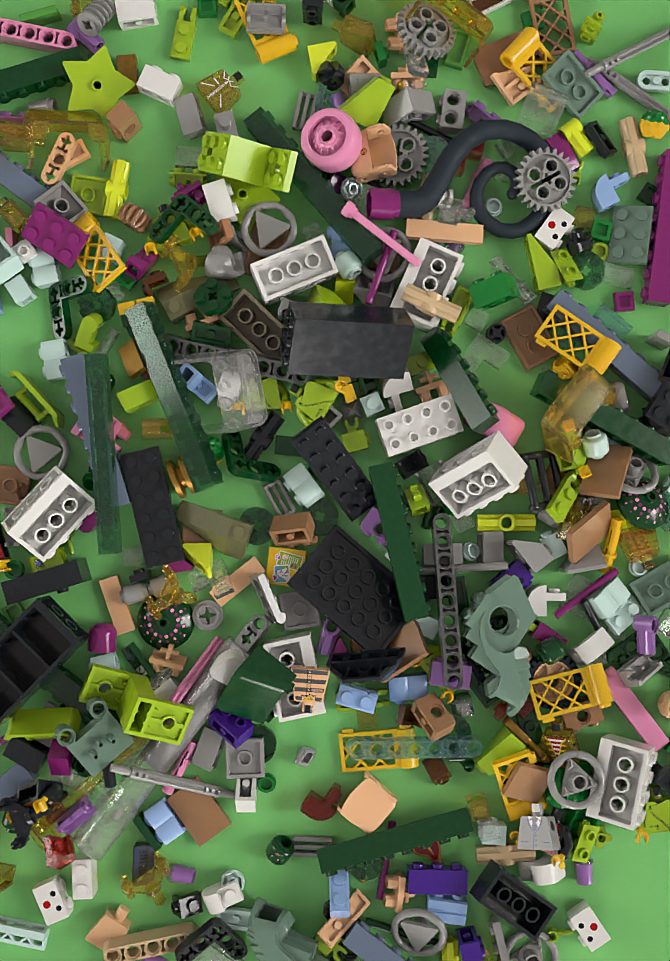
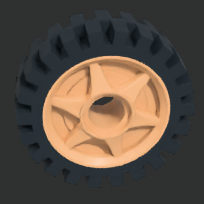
[528,655,582,710]

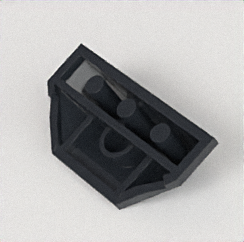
[326,647,406,683]

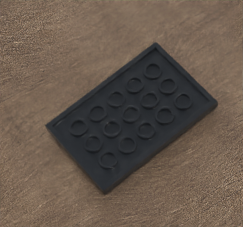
[287,525,406,651]

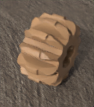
[118,202,152,233]

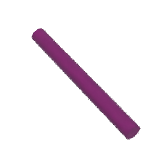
[365,229,398,305]
[552,567,619,619]
[376,821,396,900]

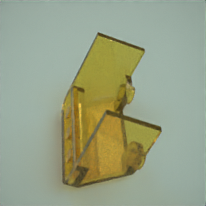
[405,0,494,68]
[23,109,111,171]
[541,364,617,464]

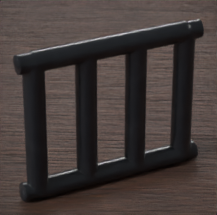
[519,449,582,512]

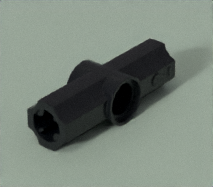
[244,411,285,460]

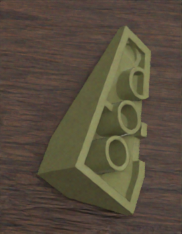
[156,276,241,325]
[176,500,255,561]

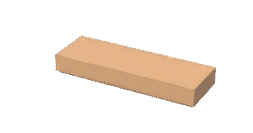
[209,556,266,607]
[99,575,137,636]
[316,888,371,948]

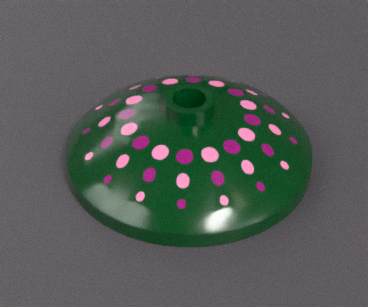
[616,476,669,530]
[137,593,195,649]

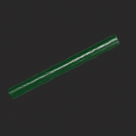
[365,917,439,946]

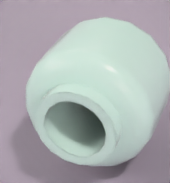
[335,250,362,280]
[581,429,610,460]

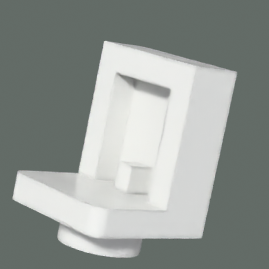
[11,239,38,264]

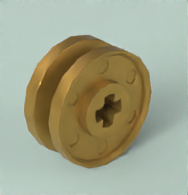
[166,455,198,498]

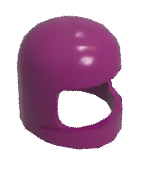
[87,622,117,653]

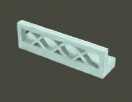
[0,915,50,951]

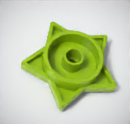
[62,45,136,120]
[209,174,281,234]

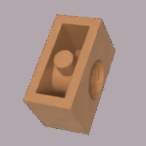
[105,100,143,143]
[411,691,456,742]
[558,696,605,733]

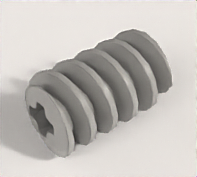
[77,0,117,37]

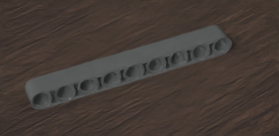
[146,332,314,384]
[431,513,464,691]

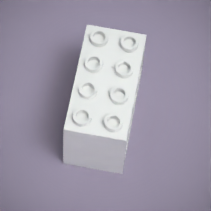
[250,234,339,306]
[390,237,465,333]
[374,393,464,459]
[428,430,528,519]
[1,465,98,562]
[262,630,326,723]
[586,733,658,831]

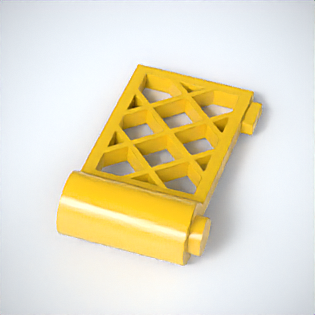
[233,0,298,65]
[500,27,561,113]
[73,211,127,293]
[534,304,622,381]
[529,662,614,724]
[338,725,419,773]
[492,749,548,822]

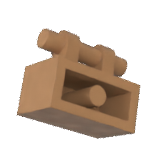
[269,511,318,548]

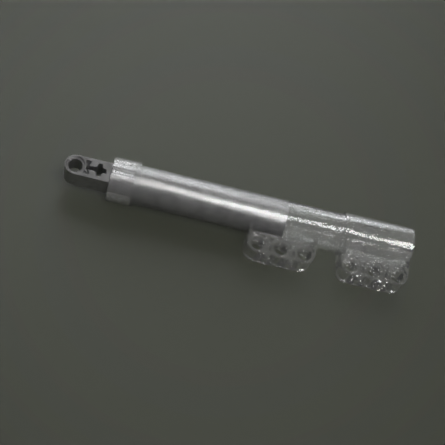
[66,615,271,860]

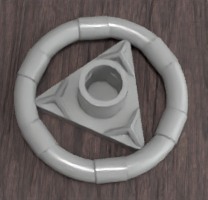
[241,201,297,257]
[356,227,412,282]
[13,425,70,481]
[622,452,659,494]
[547,750,605,810]
[391,908,448,956]
[505,930,559,961]

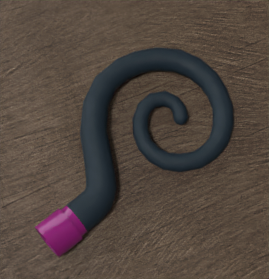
[366,119,560,239]

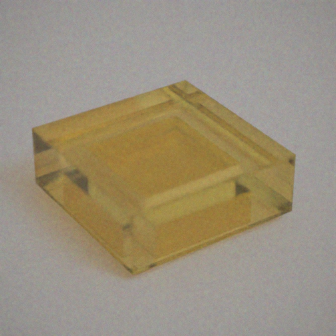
[572,205,596,230]
[357,707,378,729]

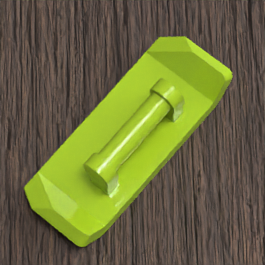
[8,370,65,428]
[4,707,82,741]

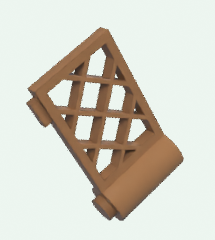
[526,0,577,59]

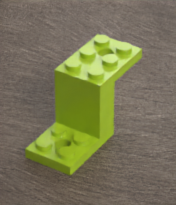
[197,131,298,193]
[78,663,194,745]

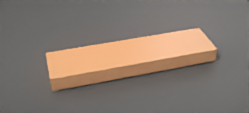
[405,218,484,246]

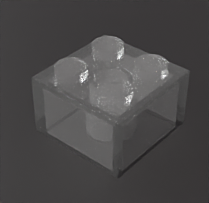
[516,81,568,138]

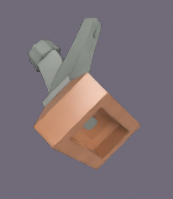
[207,218,248,253]

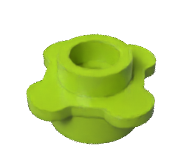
[595,825,612,849]

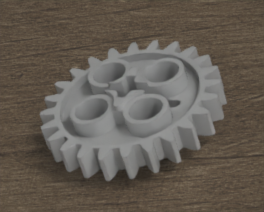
[395,0,456,60]
[379,124,430,188]
[513,147,577,213]

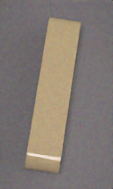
[103,922,201,961]

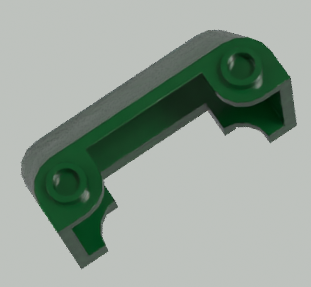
[216,645,297,724]

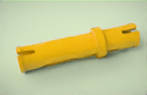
[598,516,624,574]

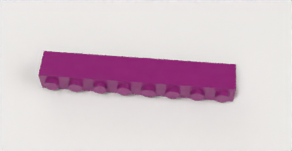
[640,149,670,307]

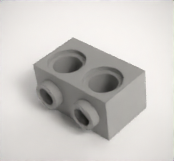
[435,88,468,135]

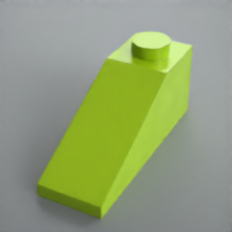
[523,233,563,294]

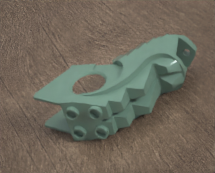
[459,574,537,717]
[247,897,329,961]

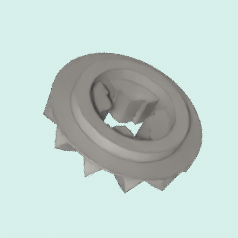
[192,600,223,631]

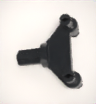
[0,796,52,850]

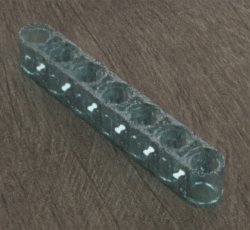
[346,736,483,760]

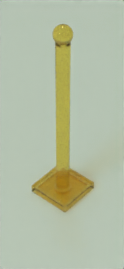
[30,720,167,850]

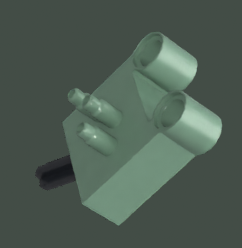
[54,696,134,789]

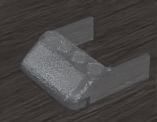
[174,348,268,436]

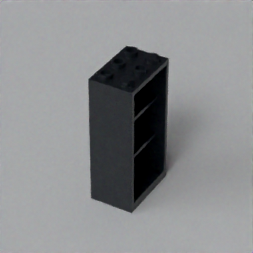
[279,301,415,379]
[0,595,90,725]

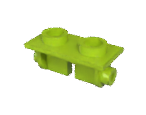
[577,11,605,45]
[168,167,209,187]
[549,248,583,288]
[570,819,600,863]

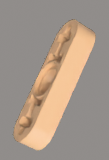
[41,132,77,187]

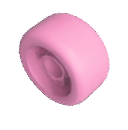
[301,108,362,173]
[463,401,525,447]

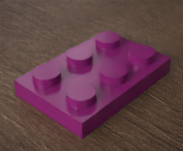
[20,202,90,268]

